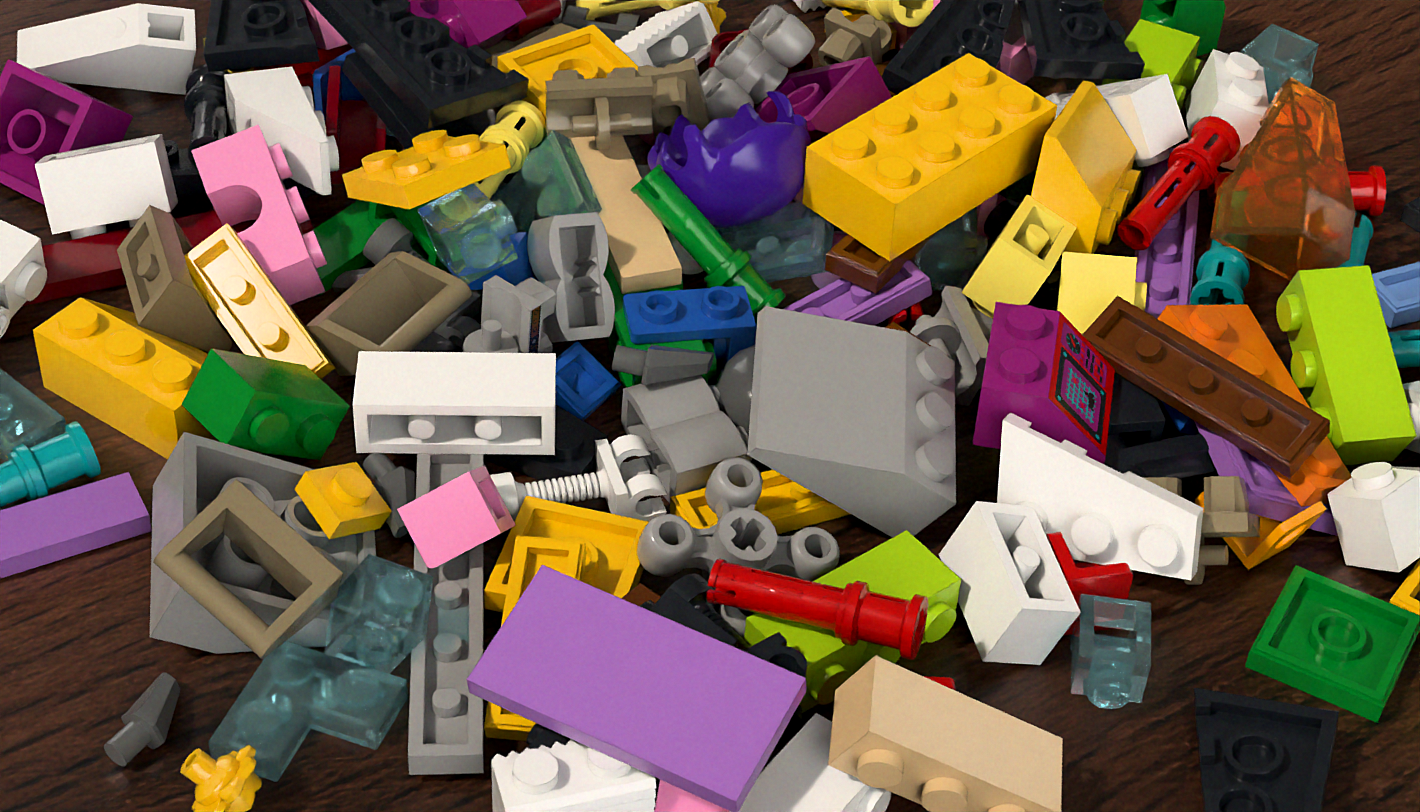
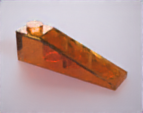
[1210,77,1355,281]

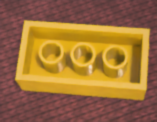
[802,53,1057,262]

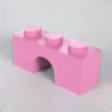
[192,125,327,305]

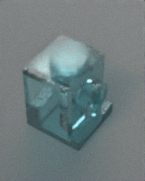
[1070,594,1151,709]

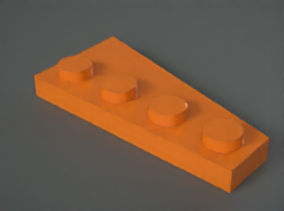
[1157,304,1351,506]

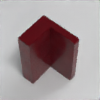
[325,66,387,184]

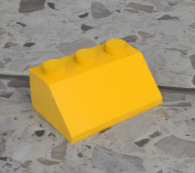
[1031,80,1141,255]
[33,297,218,459]

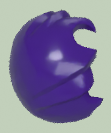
[647,91,811,228]

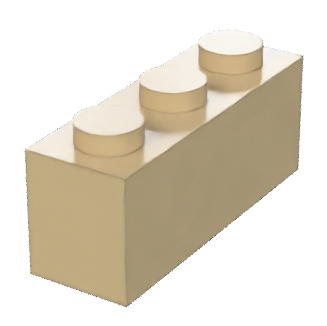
[828,655,1063,812]

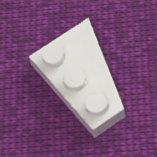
[997,412,1203,580]

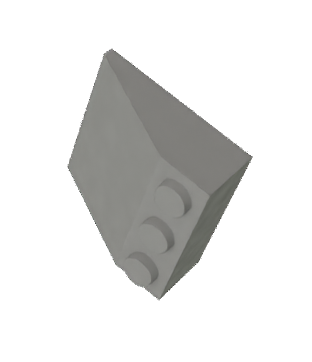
[747,306,956,538]
[150,432,382,654]

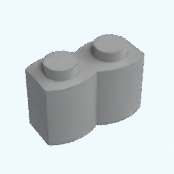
[527,212,615,343]
[621,375,752,503]

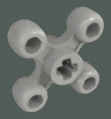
[700,5,815,120]
[637,457,840,639]

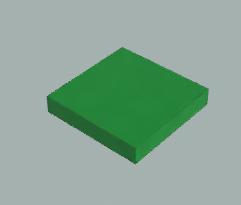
[1245,565,1420,723]

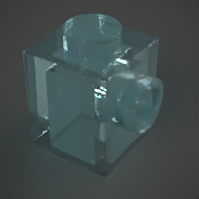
[1241,24,1319,104]
[417,184,518,284]
[912,207,988,292]
[324,554,433,675]

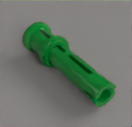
[631,164,786,324]

